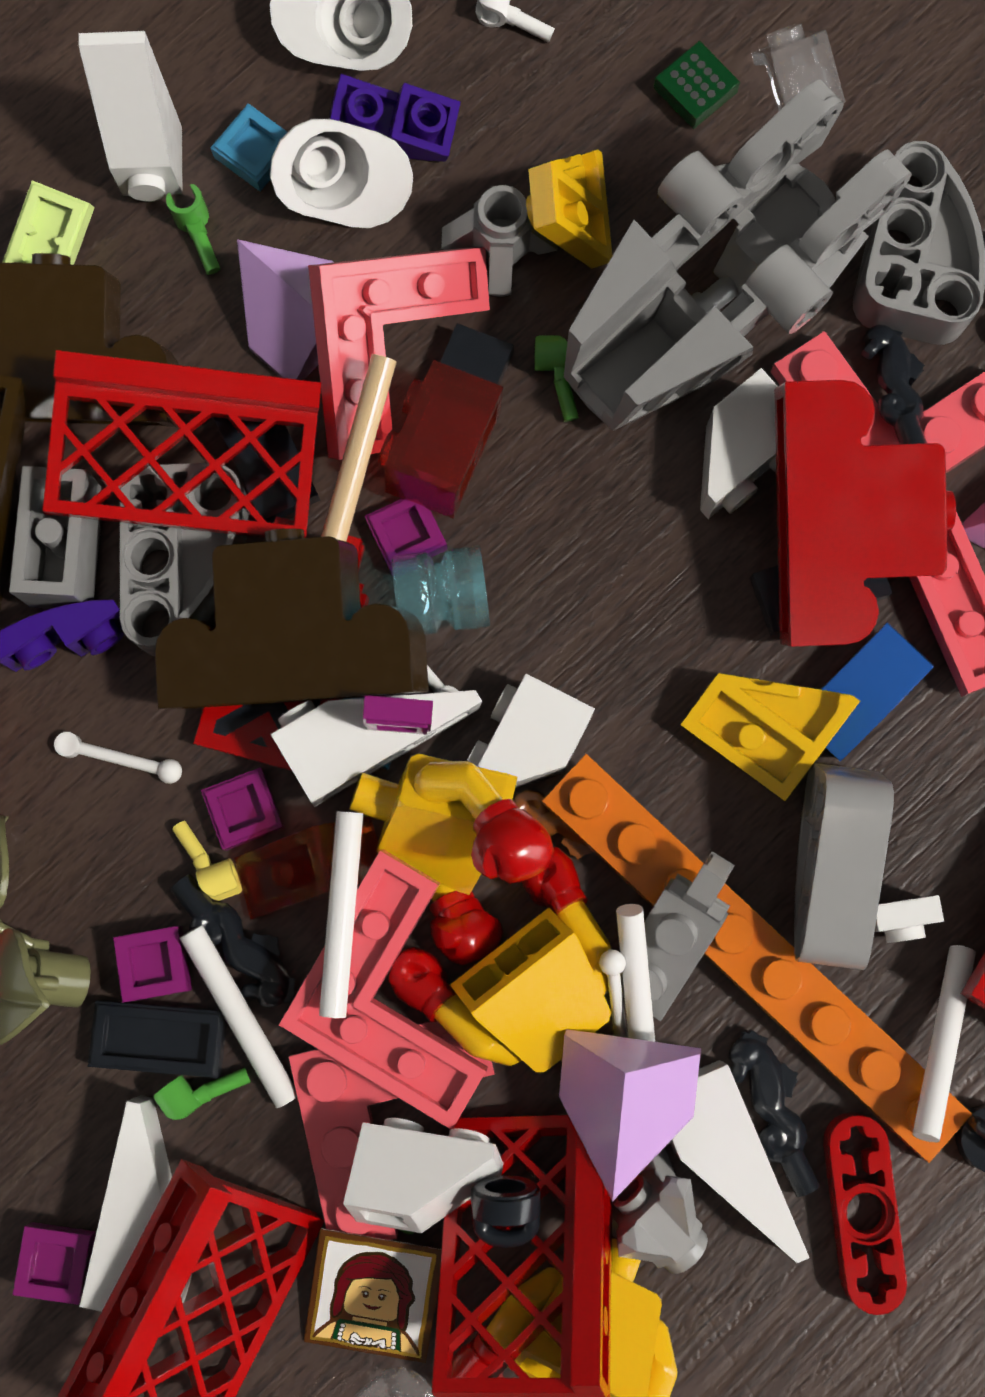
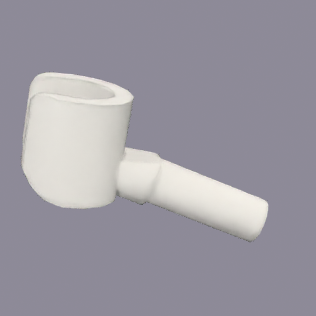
[476,0,555,43]

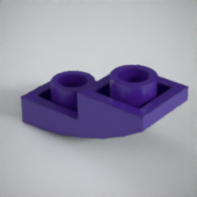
[328,74,461,162]
[0,600,124,672]

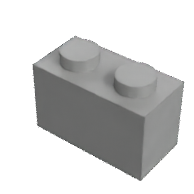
[9,466,104,609]

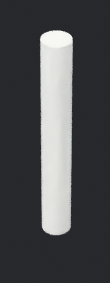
[319,811,363,1018]
[616,904,655,1042]
[179,925,297,1108]
[912,945,976,1143]

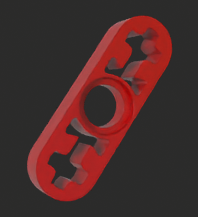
[823,1112,907,1315]

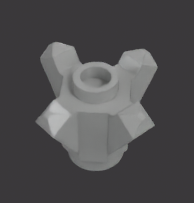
[441,185,558,297]
[612,1149,708,1274]

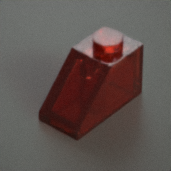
[234,816,378,920]

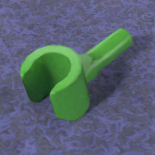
[166,184,221,275]
[535,335,579,422]
[154,1067,251,1120]

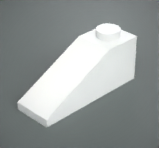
[79,31,183,201]
[271,690,482,807]
[666,1060,809,1263]
[79,1095,192,1312]

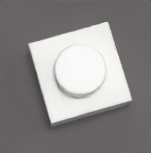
[874,895,944,943]

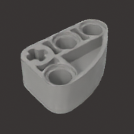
[853,141,985,345]
[120,463,249,656]
[794,763,894,970]

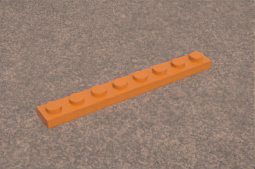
[541,754,972,1163]

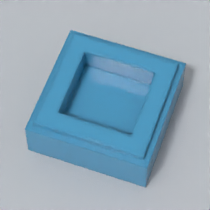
[211,103,288,192]

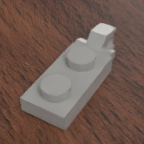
[620,851,735,1021]

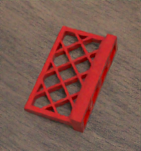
[43,350,321,538]
[432,1115,612,1397]
[58,1159,324,1397]

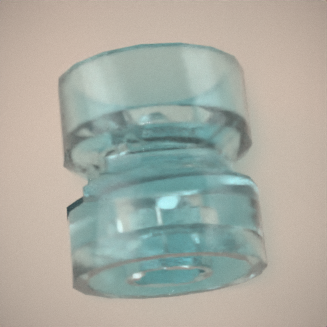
[391,545,490,635]

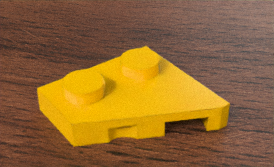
[526,150,612,269]
[681,673,860,801]

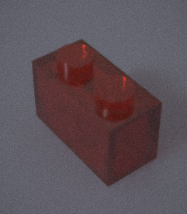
[378,360,503,519]

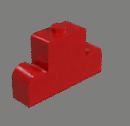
[774,380,956,647]

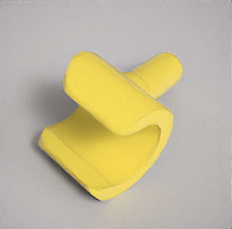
[172,821,243,901]

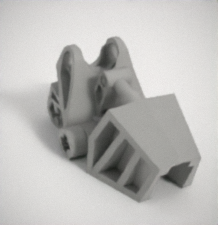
[564,79,912,431]

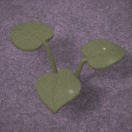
[0,815,91,1045]

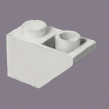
[700,368,778,519]
[467,673,595,788]
[343,1118,504,1233]

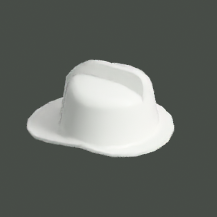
[270,0,413,71]
[270,119,413,228]

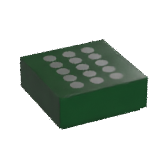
[654,41,740,130]

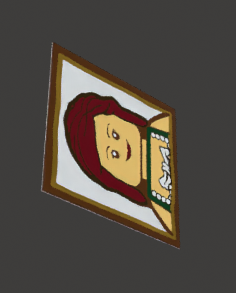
[304,1228,442,1363]

